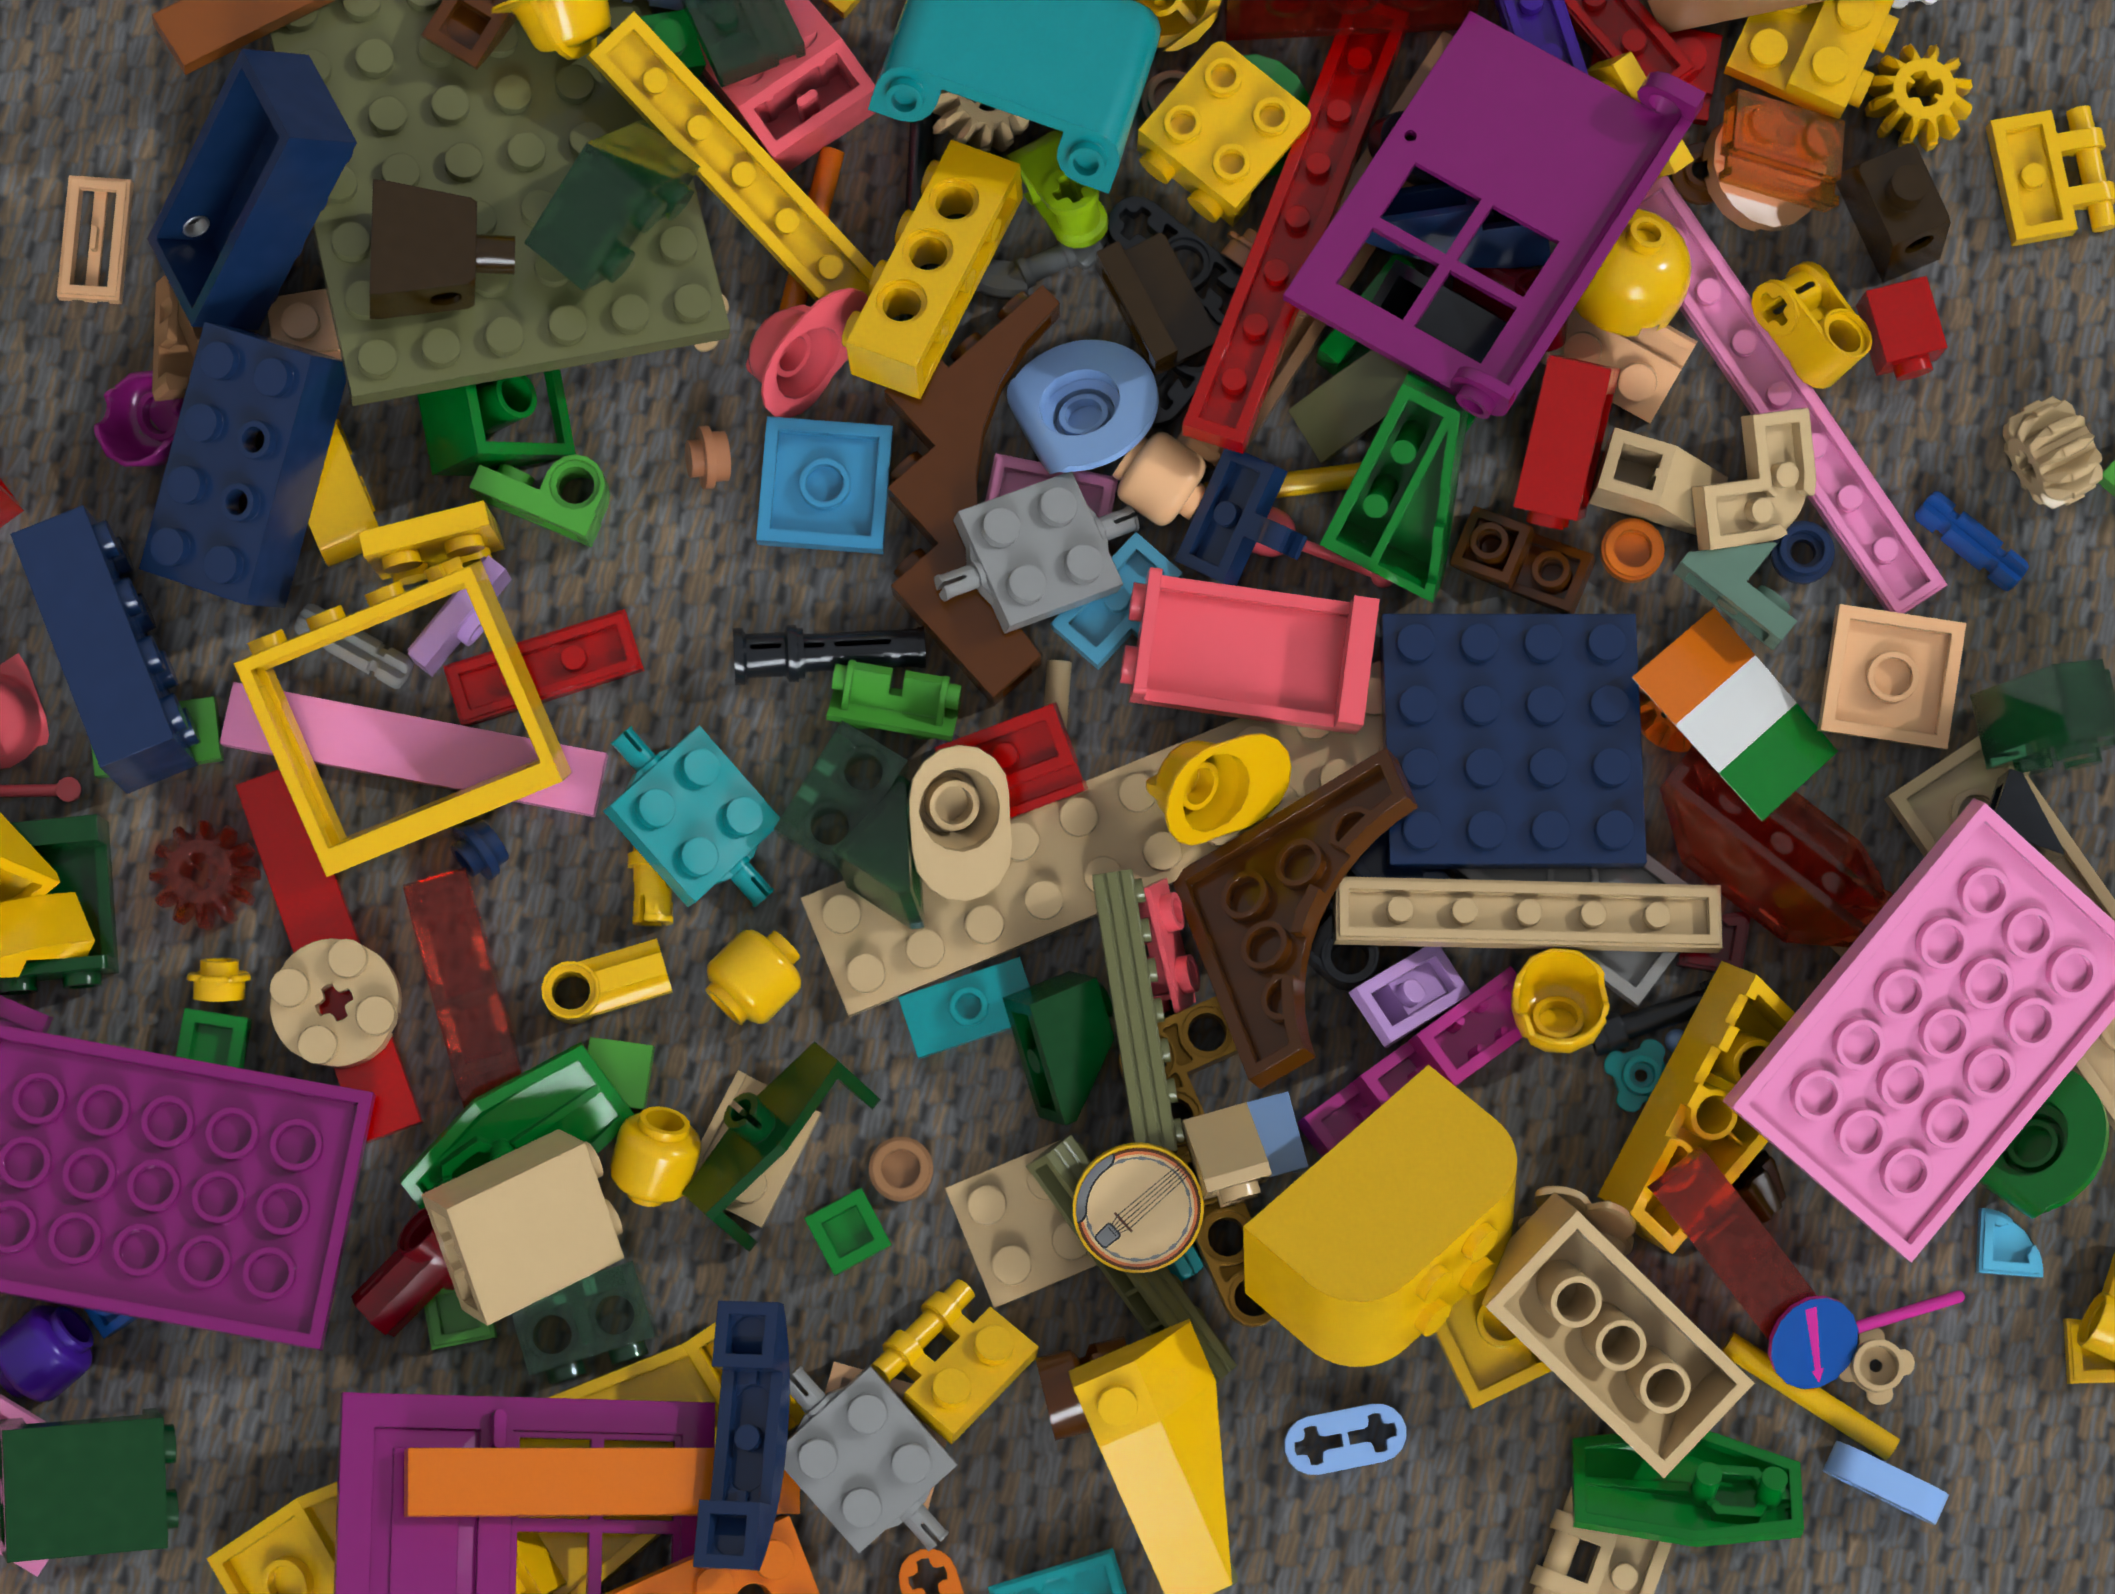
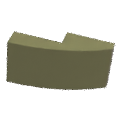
[1288,350,1409,463]

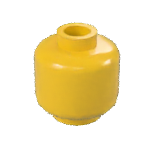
[705,930,801,1025]
[610,1106,701,1207]

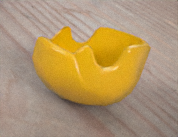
[1511,947,1610,1053]

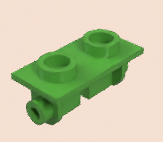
[826,660,962,741]

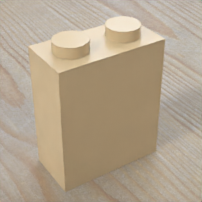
[421,1129,624,1326]

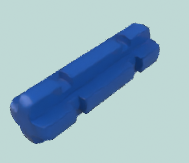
[1915,491,2029,591]

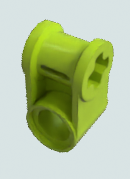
[1005,129,1109,249]

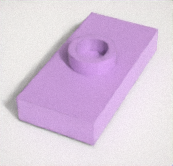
[407,555,512,677]

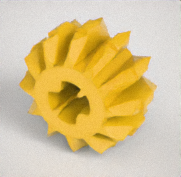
[1865,43,1973,152]

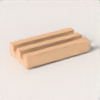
[57,175,134,304]

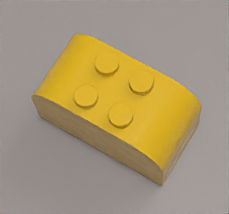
[1243,1064,1517,1367]

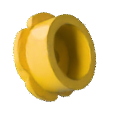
[187,958,251,1002]

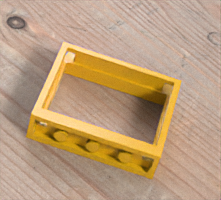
[233,556,572,877]

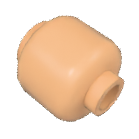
[1112,432,1207,526]

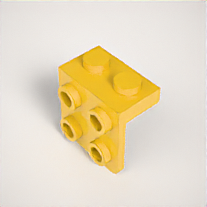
[1137,41,1311,227]

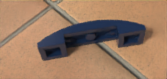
[693,1300,790,1571]

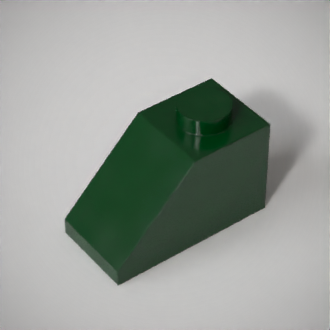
[1003,971,1114,1126]

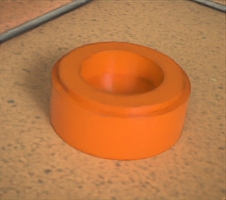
[1600,518,1665,583]

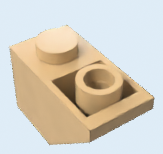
[1589,428,1728,536]
[1182,1102,1272,1208]

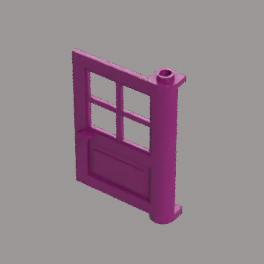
[1283,11,1706,419]
[334,1392,715,1594]

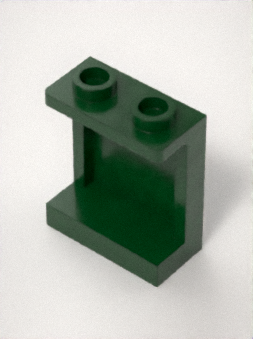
[0,814,119,995]
[0,1408,179,1563]

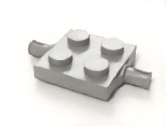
[934,471,1140,634]
[784,1364,958,1553]

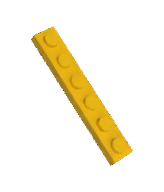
[586,11,875,301]

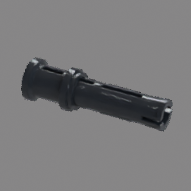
[733,625,926,685]

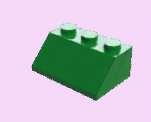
[418,369,576,476]

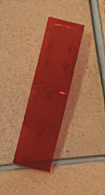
[403,867,523,1109]
[1648,1146,1817,1342]

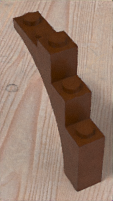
[884,285,1060,707]

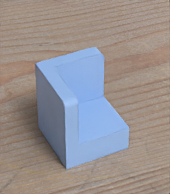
[1227,1091,1308,1178]

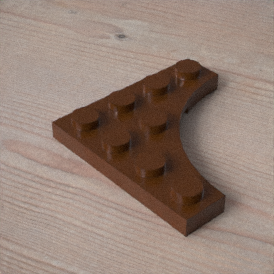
[1173,748,1418,1090]

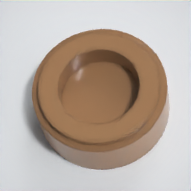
[869,1136,934,1202]

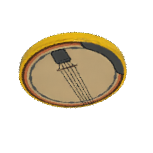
[1072,1142,1204,1273]

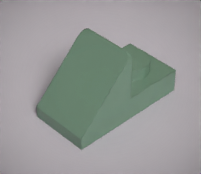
[1673,542,1797,650]

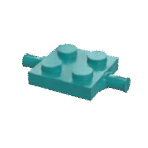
[603,725,783,907]

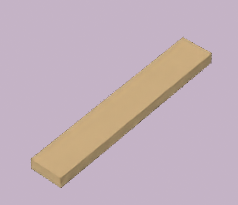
[1333,877,1722,953]

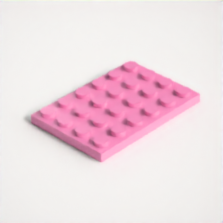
[1723,798,2115,1263]

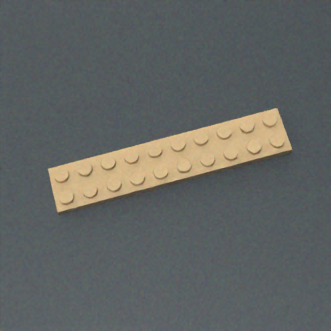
[801,661,1383,1018]

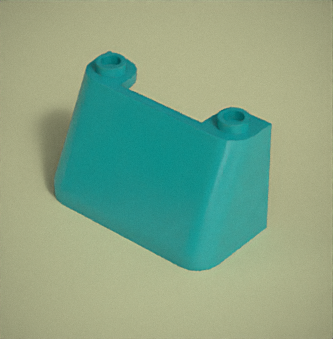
[868,0,1161,194]

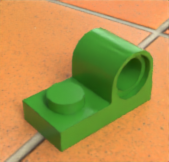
[469,454,610,548]

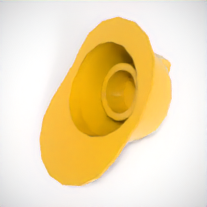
[491,0,611,60]
[1146,733,1292,846]

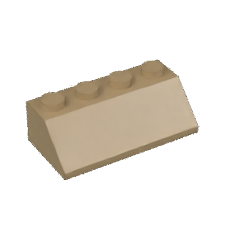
[1482,1192,1755,1478]

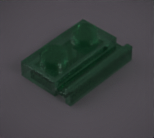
[680,0,806,88]

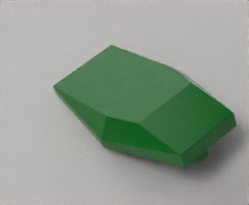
[400,1042,634,1209]
[1571,1431,1804,1547]

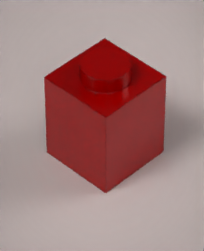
[1856,276,1948,381]

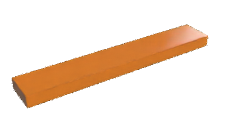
[404,1448,800,1517]

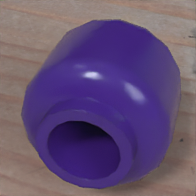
[0,1305,94,1402]

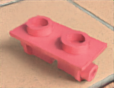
[1138,878,1200,1013]

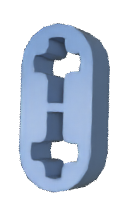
[1284,1404,1406,1475]
[1823,1441,1949,1525]

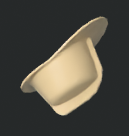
[909,745,1012,901]

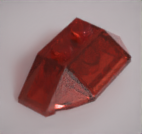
[1659,745,1893,947]

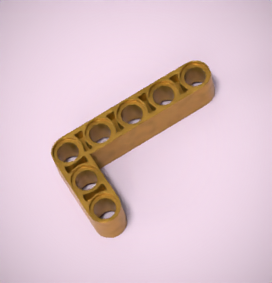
[1118,996,1273,1328]

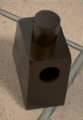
[1834,142,1951,283]
[370,179,515,319]

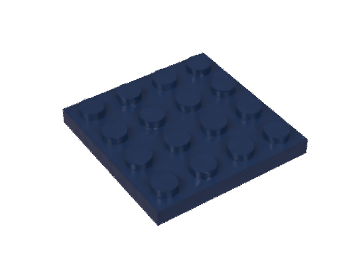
[1379,614,1647,869]

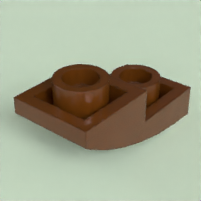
[1449,506,1596,614]

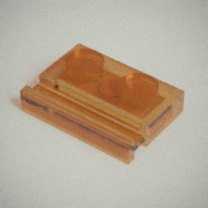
[1718,89,1845,213]

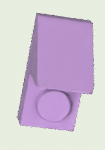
[1349,947,1472,1049]

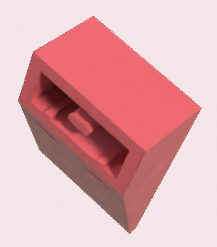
[690,0,876,173]

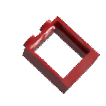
[1513,355,1620,530]

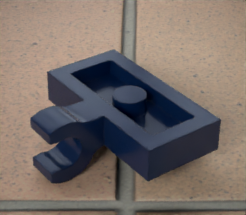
[1174,448,1308,586]

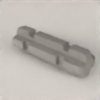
[294,603,414,689]

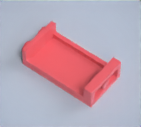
[1120,567,1380,735]

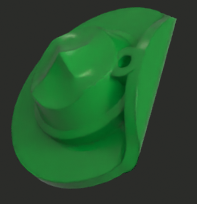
[1979,1070,2109,1219]

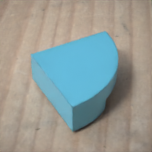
[1976,1208,2043,1278]

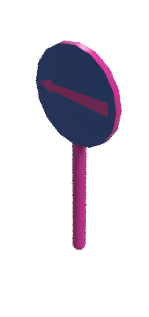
[1768,1290,1965,1389]

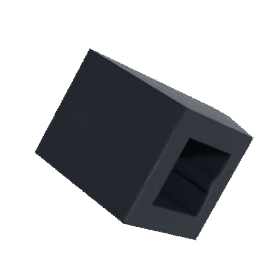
[1372,259,1507,363]

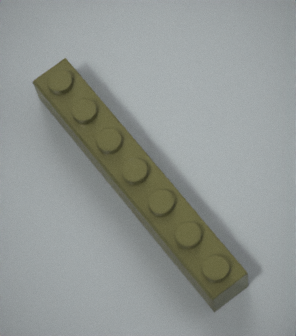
[1092,869,1184,1153]
[1026,1135,1237,1384]

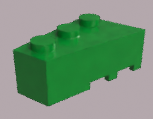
[1319,371,1468,603]

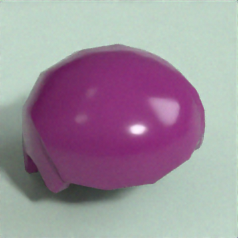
[94,370,184,467]

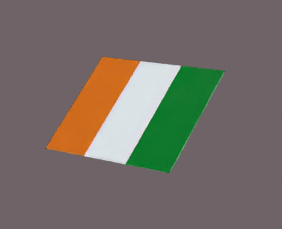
[1632,607,1838,821]

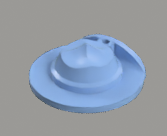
[1007,340,1159,475]

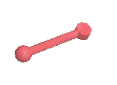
[0,777,82,803]

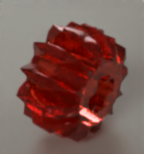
[149,820,261,931]

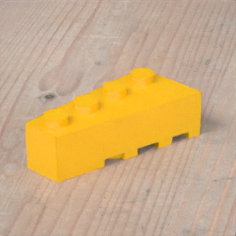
[1597,961,1795,1255]

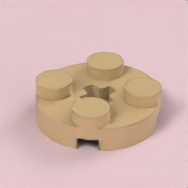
[270,938,402,1069]

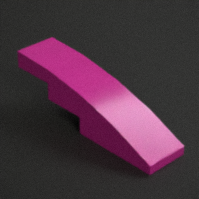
[1297,966,1523,1157]

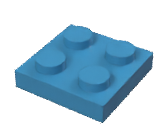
[756,416,894,554]

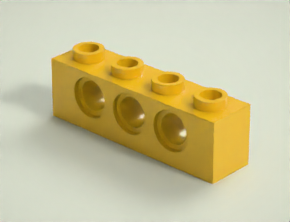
[842,140,1023,399]

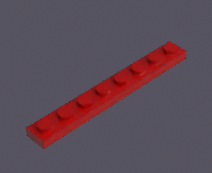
[1182,0,1409,454]

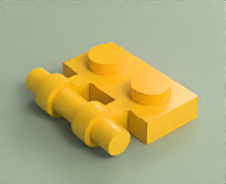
[1985,105,2115,247]
[871,1279,1039,1445]

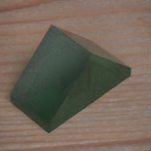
[832,787,924,930]

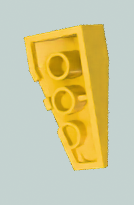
[1068,1319,1232,1594]

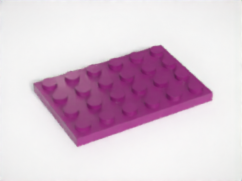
[0,1025,376,1351]

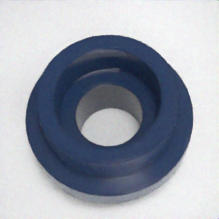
[1770,521,1835,584]
[450,818,509,880]

